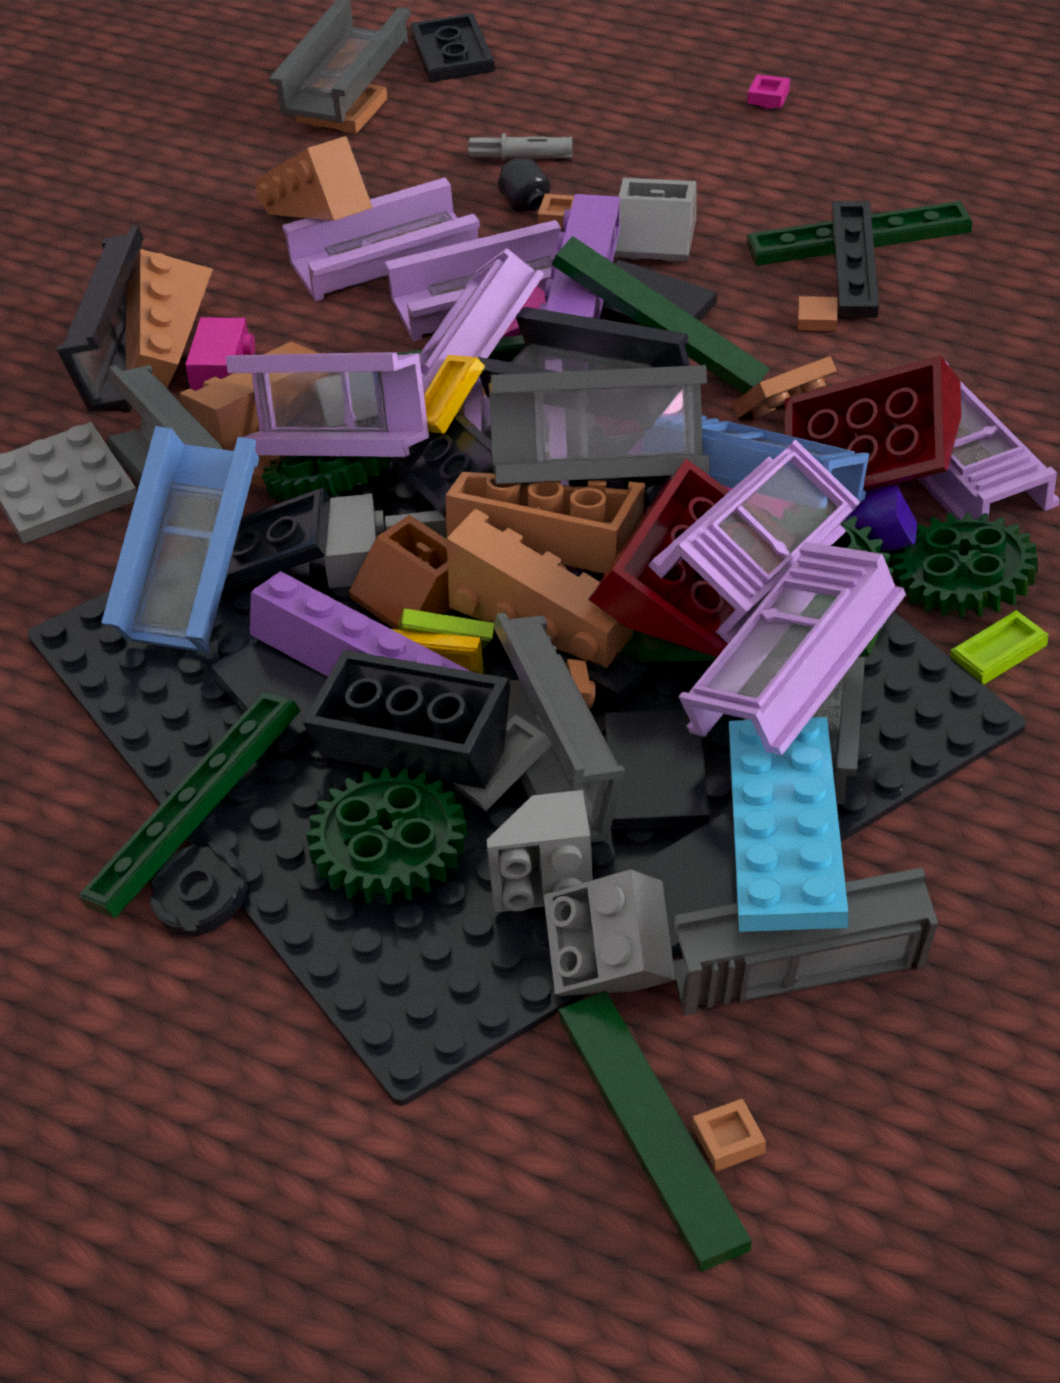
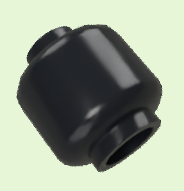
[497,158,551,212]

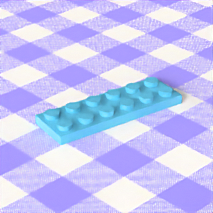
[729,717,848,932]

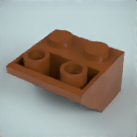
[349,515,451,630]

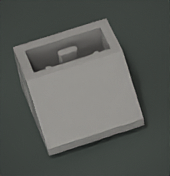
[614,178,696,262]
[487,790,593,913]
[544,869,676,996]

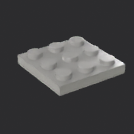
[0,422,137,544]

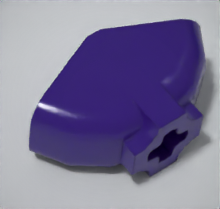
[844,485,917,552]

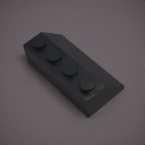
[302,650,511,789]

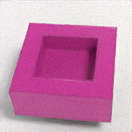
[748,74,790,109]

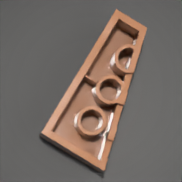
[255,136,373,221]
[126,249,213,388]
[179,341,330,451]
[446,472,645,574]
[447,508,633,668]

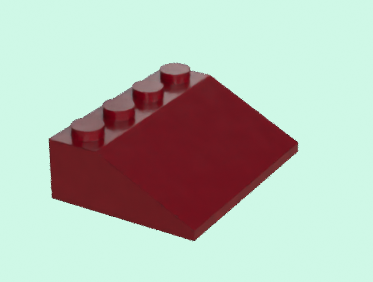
[785,355,962,509]
[588,459,795,657]

